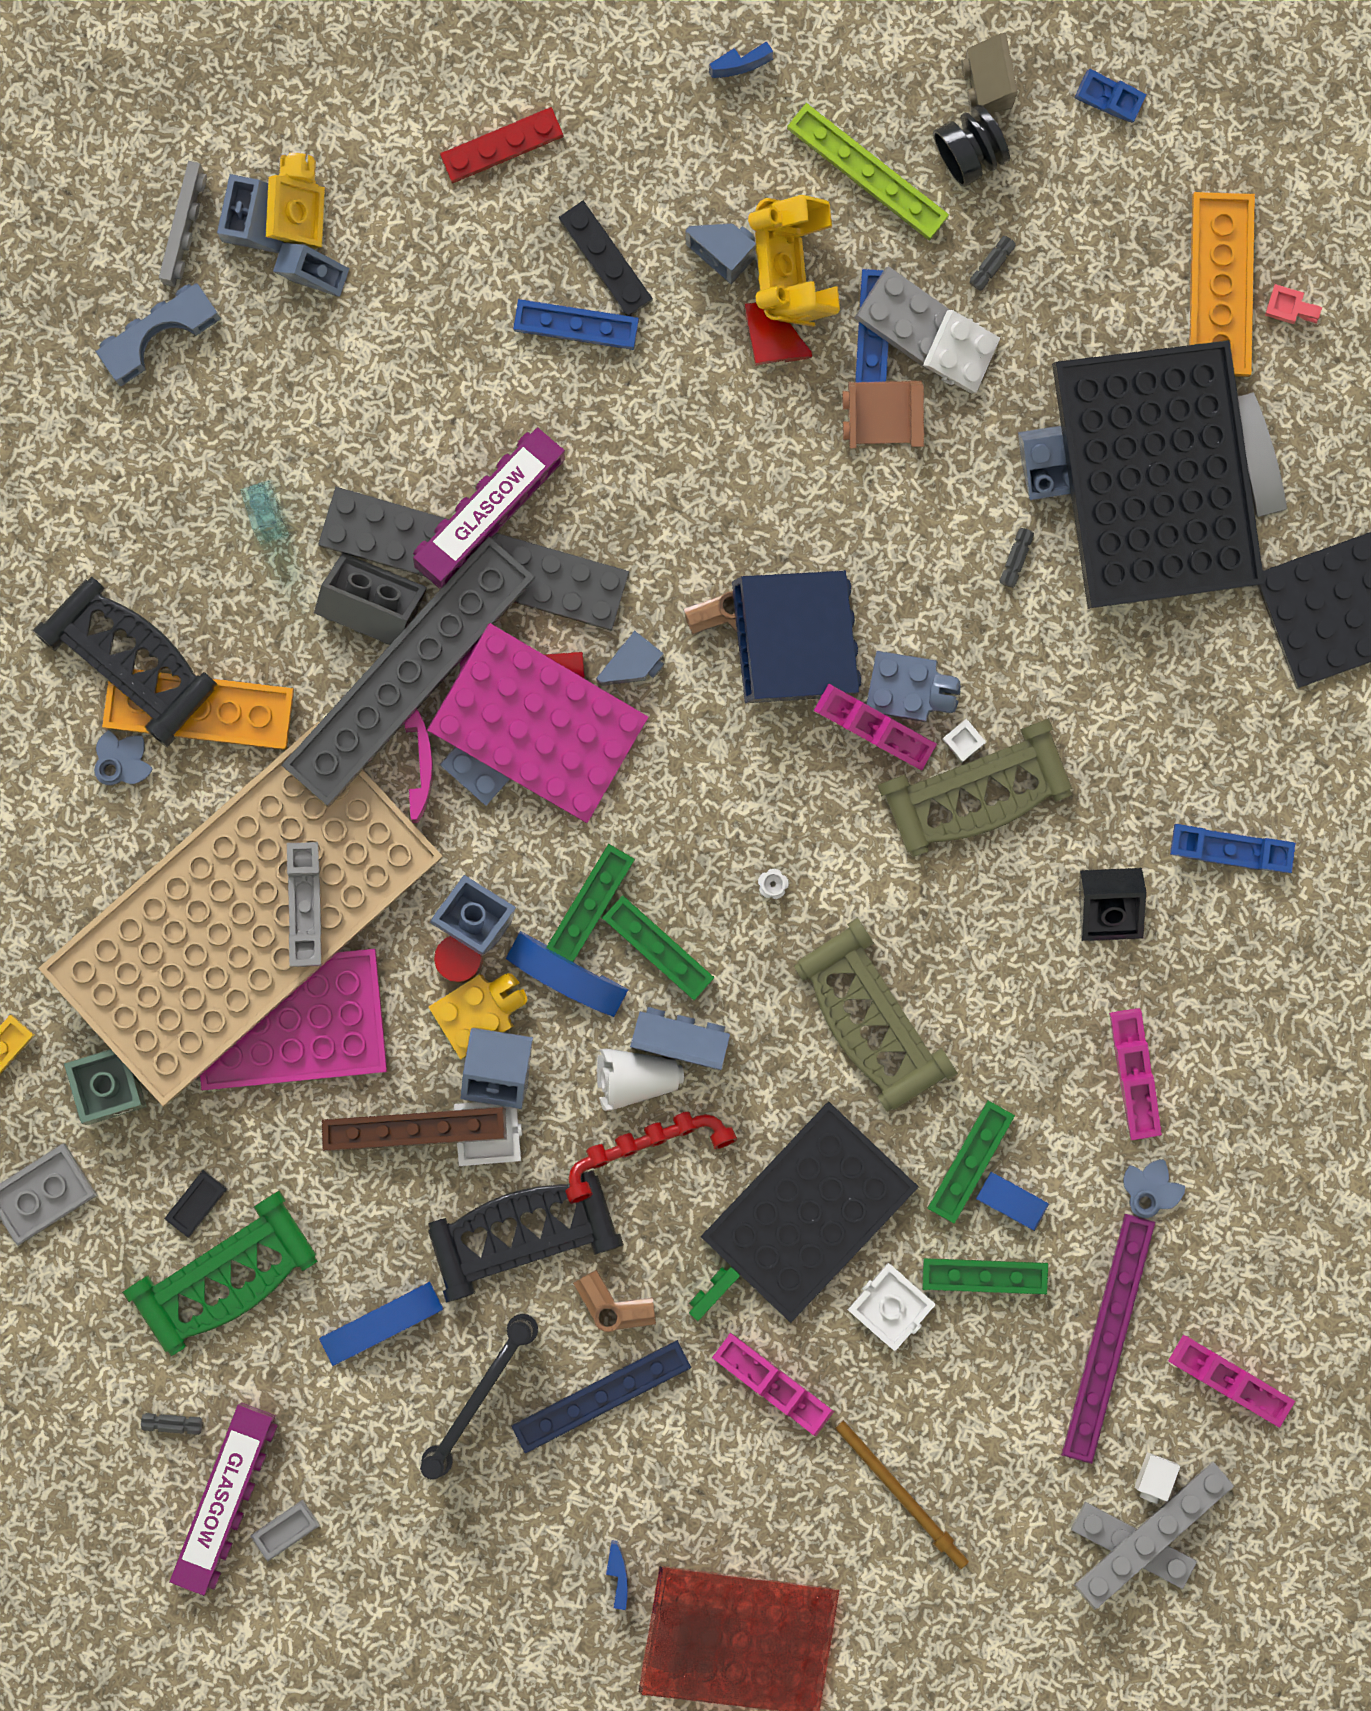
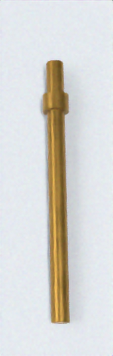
[835,1420,969,1570]

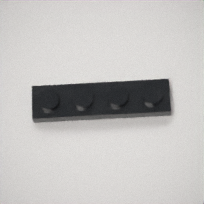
[558,200,653,316]

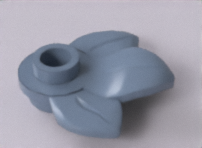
[94,730,153,786]
[1123,1159,1185,1218]

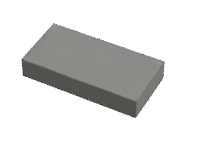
[250,1499,320,1562]

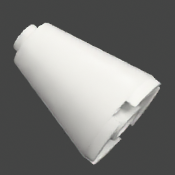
[597,1048,684,1111]

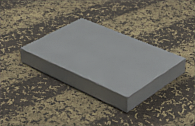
[0,1143,97,1246]

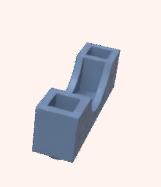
[95,283,221,387]

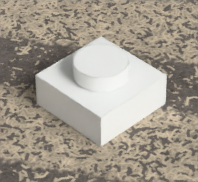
[942,719,986,763]

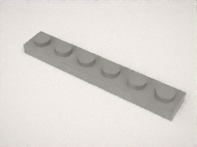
[1073,1462,1234,1610]

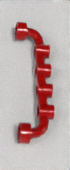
[565,1111,737,1204]

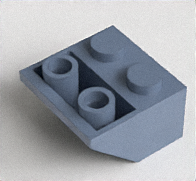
[217,174,284,253]
[1018,426,1071,500]
[460,1028,533,1109]

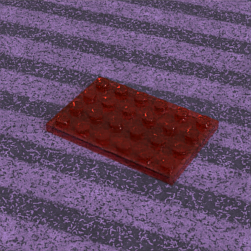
[638,1566,840,1711]

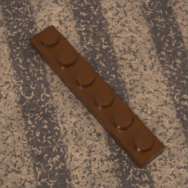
[322,1107,507,1152]

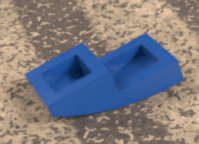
[709,41,773,78]
[1074,68,1147,123]
[976,1172,1049,1231]
[606,1540,628,1610]

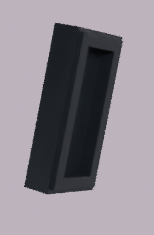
[164,1170,228,1238]

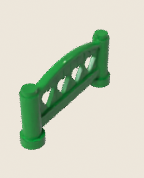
[122,1190,318,1356]

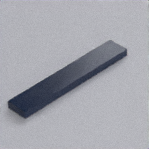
[511,1340,692,1454]

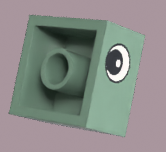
[64,1049,147,1125]

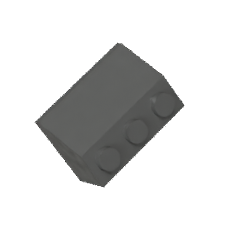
[314,553,427,645]

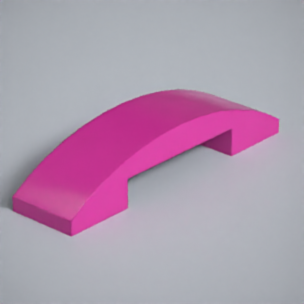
[404,710,433,824]

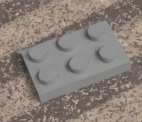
[854,266,950,370]

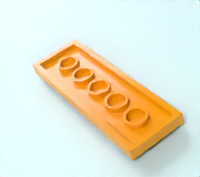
[1189,192,1255,377]
[102,669,294,750]

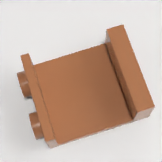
[842,381,924,448]

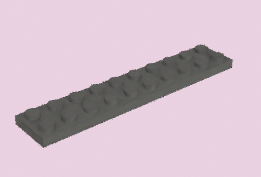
[318,486,629,631]
[282,536,535,807]

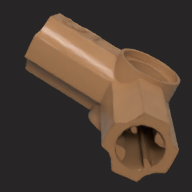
[683,591,737,635]
[573,1269,656,1332]

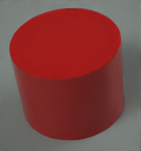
[434,936,483,983]

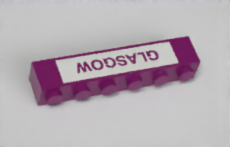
[413,427,565,589]
[169,1402,278,1596]

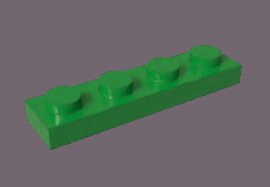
[546,843,635,963]
[602,895,715,1000]
[927,1100,1015,1224]
[922,1258,1048,1295]

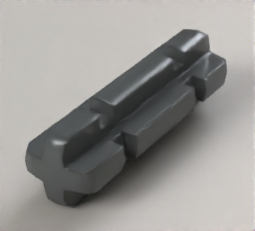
[970,236,1016,291]
[1000,528,1034,588]
[141,1413,203,1435]

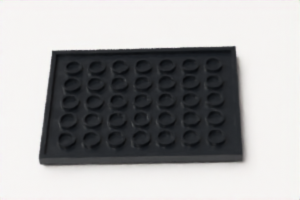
[1052,340,1265,609]

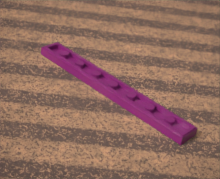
[1061,1213,1156,1464]

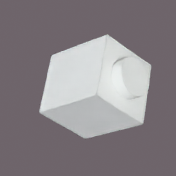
[1134,1452,1180,1504]

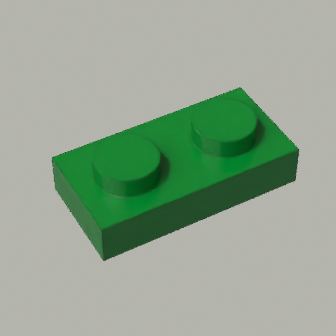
[689,1266,740,1321]

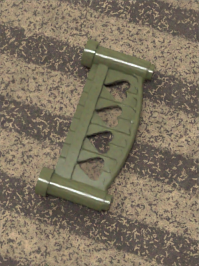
[877,718,1072,857]
[794,917,958,1112]

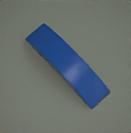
[1170,824,1296,873]
[506,931,629,1017]
[319,1282,444,1366]

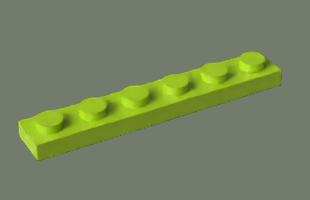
[787,103,949,241]

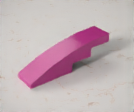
[814,684,937,771]
[1109,1008,1162,1140]
[712,1333,835,1436]
[1168,1334,1295,1428]

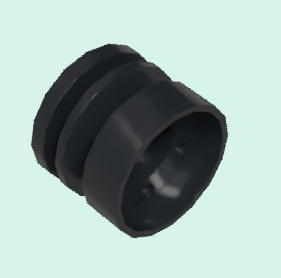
[933,105,1010,187]

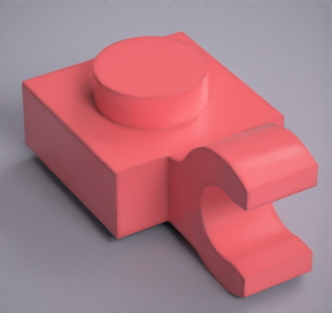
[1265,284,1322,324]

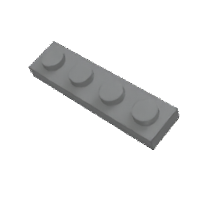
[159,161,207,287]
[1071,1502,1197,1589]

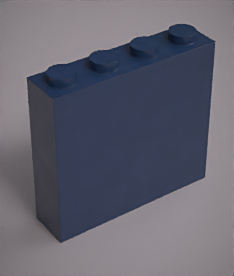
[732,570,861,704]

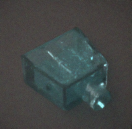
[240,480,290,545]

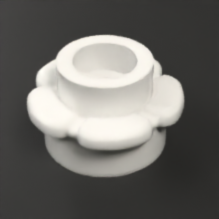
[758,869,788,899]

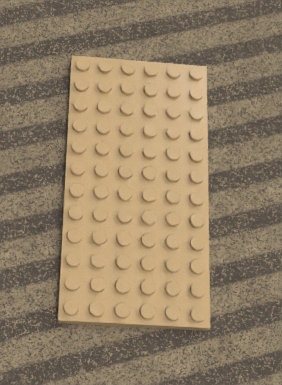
[38,721,443,1107]

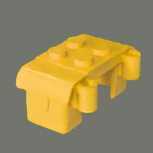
[748,195,840,327]

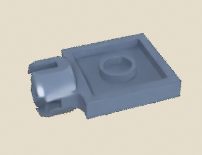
[867,651,961,722]

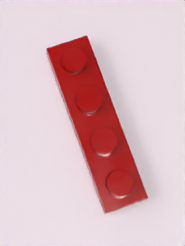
[440,107,564,184]

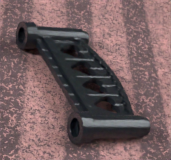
[32,577,217,748]
[428,1170,624,1303]
[420,1313,538,1480]

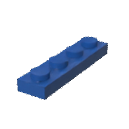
[855,269,888,382]
[513,299,639,350]

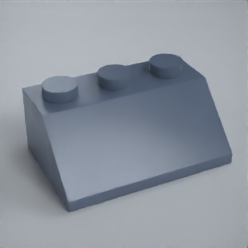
[630,1007,730,1070]

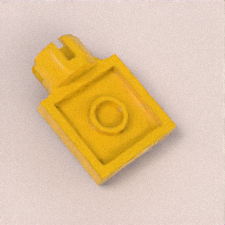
[266,153,325,249]
[429,973,527,1060]

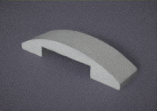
[1238,392,1287,517]
[287,842,321,967]

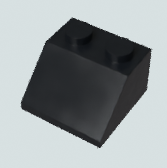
[1079,868,1147,941]

